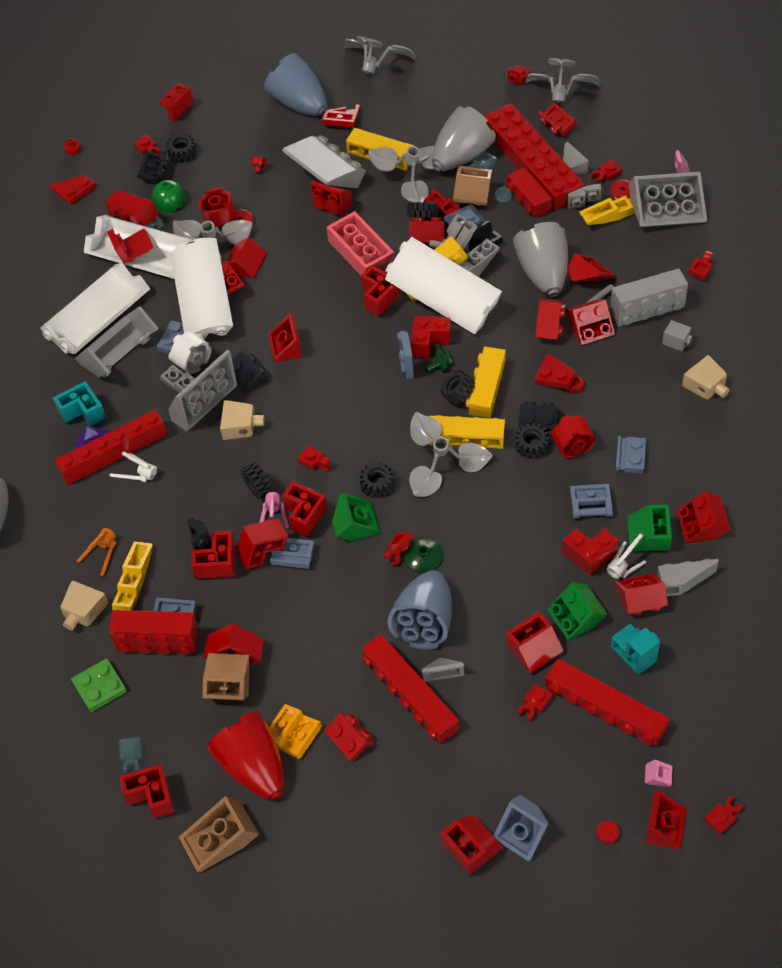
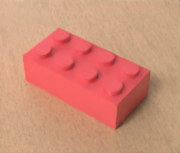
[326,211,395,276]

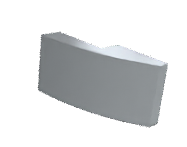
[567,184,602,209]
[160,365,195,392]

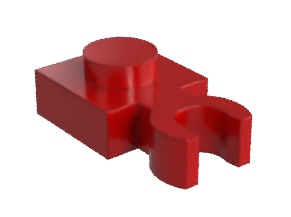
[134,135,161,156]
[591,159,622,184]
[518,684,552,722]
[704,796,743,835]

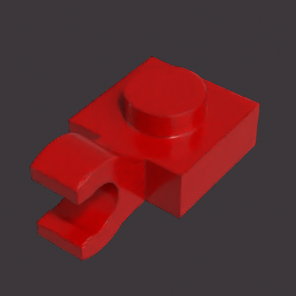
[688,251,713,280]
[297,446,332,472]
[384,531,413,566]

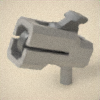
[429,214,477,255]

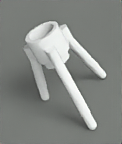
[109,452,157,482]
[607,534,647,579]

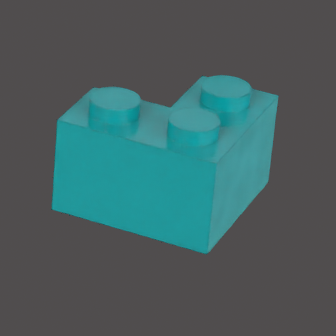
[53,381,106,427]
[610,624,660,675]

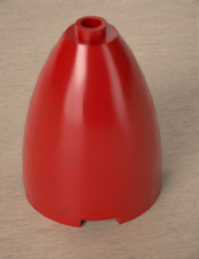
[207,710,284,800]

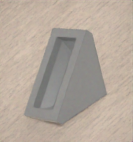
[563,142,589,174]
[422,657,464,682]

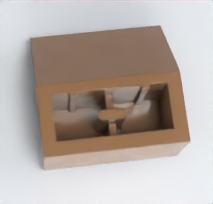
[453,166,492,205]
[203,653,250,700]

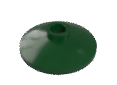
[404,538,443,573]

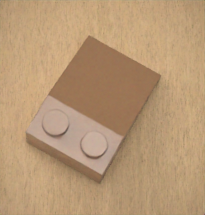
[179,796,259,872]

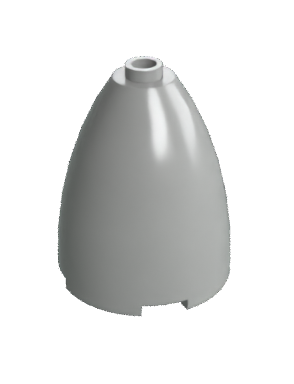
[432,106,496,171]
[513,222,568,297]

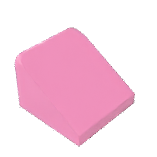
[674,150,690,173]
[645,760,673,787]

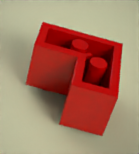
[361,265,400,317]
[535,298,566,339]
[411,316,451,358]
[282,481,327,537]
[236,519,288,569]
[562,528,619,576]
[191,531,235,579]
[204,623,264,666]
[119,764,175,819]

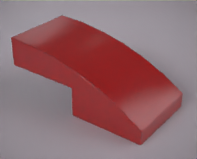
[423,189,461,218]

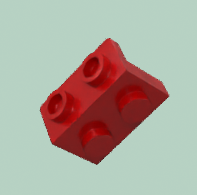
[159,83,194,122]
[538,102,577,137]
[324,712,375,761]

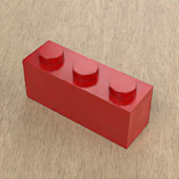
[506,167,552,218]
[105,190,158,226]

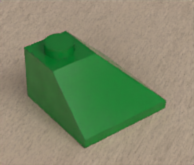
[332,493,380,541]

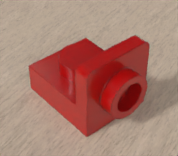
[507,65,531,86]

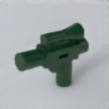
[425,343,455,373]

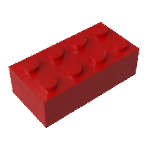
[109,610,199,655]

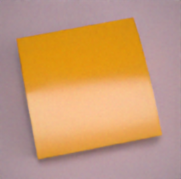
[269,704,323,759]

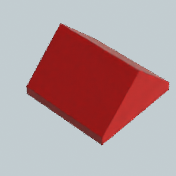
[227,236,267,279]
[268,313,302,362]
[646,790,686,849]

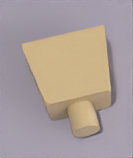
[682,355,730,399]
[220,400,265,440]
[60,580,108,630]

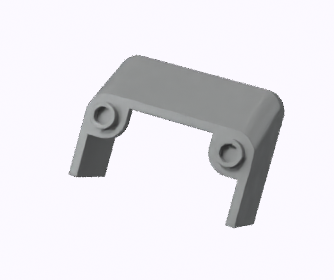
[75,306,159,378]

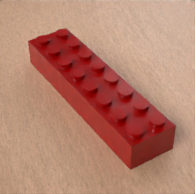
[484,103,584,211]

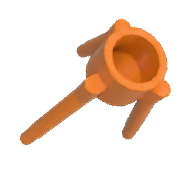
[77,528,117,576]

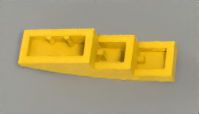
[579,195,635,225]
[112,541,153,611]

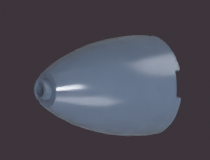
[264,53,327,116]
[388,570,452,650]

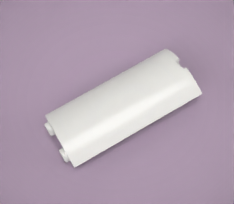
[84,215,195,279]
[385,237,502,334]
[170,238,233,340]
[40,263,150,354]

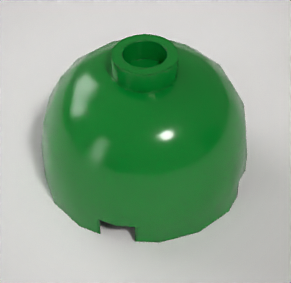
[152,180,186,213]

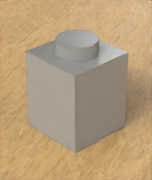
[662,320,693,352]

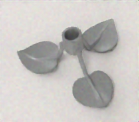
[344,36,415,75]
[525,58,600,103]
[368,146,435,202]
[173,220,253,262]
[409,412,492,497]

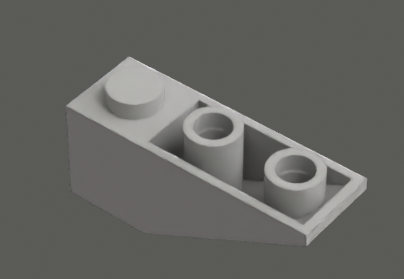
[459,239,500,277]
[657,559,719,596]

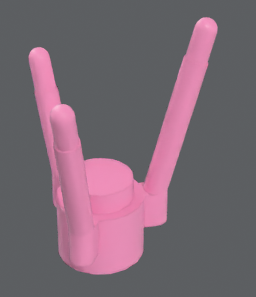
[259,492,289,528]

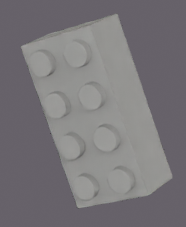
[610,269,688,327]

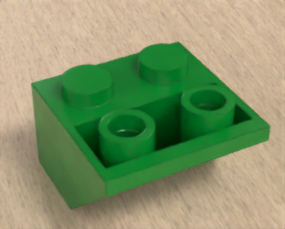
[627,505,672,551]
[547,582,608,640]

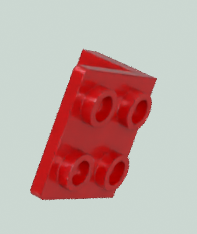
[107,228,154,264]

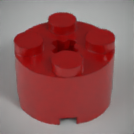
[198,188,236,227]
[550,415,596,458]

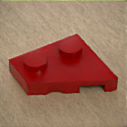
[322,105,360,128]
[49,175,96,205]
[534,354,576,389]

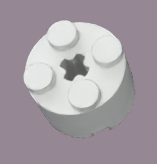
[168,332,211,374]

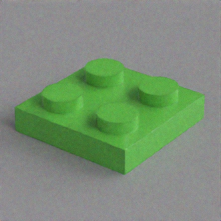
[71,658,127,712]

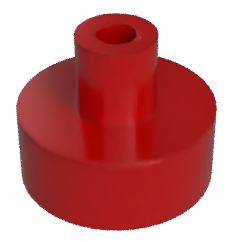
[64,138,81,156]
[250,157,267,172]

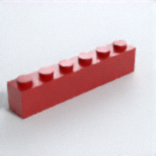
[54,410,167,485]
[361,634,459,744]
[545,659,670,747]

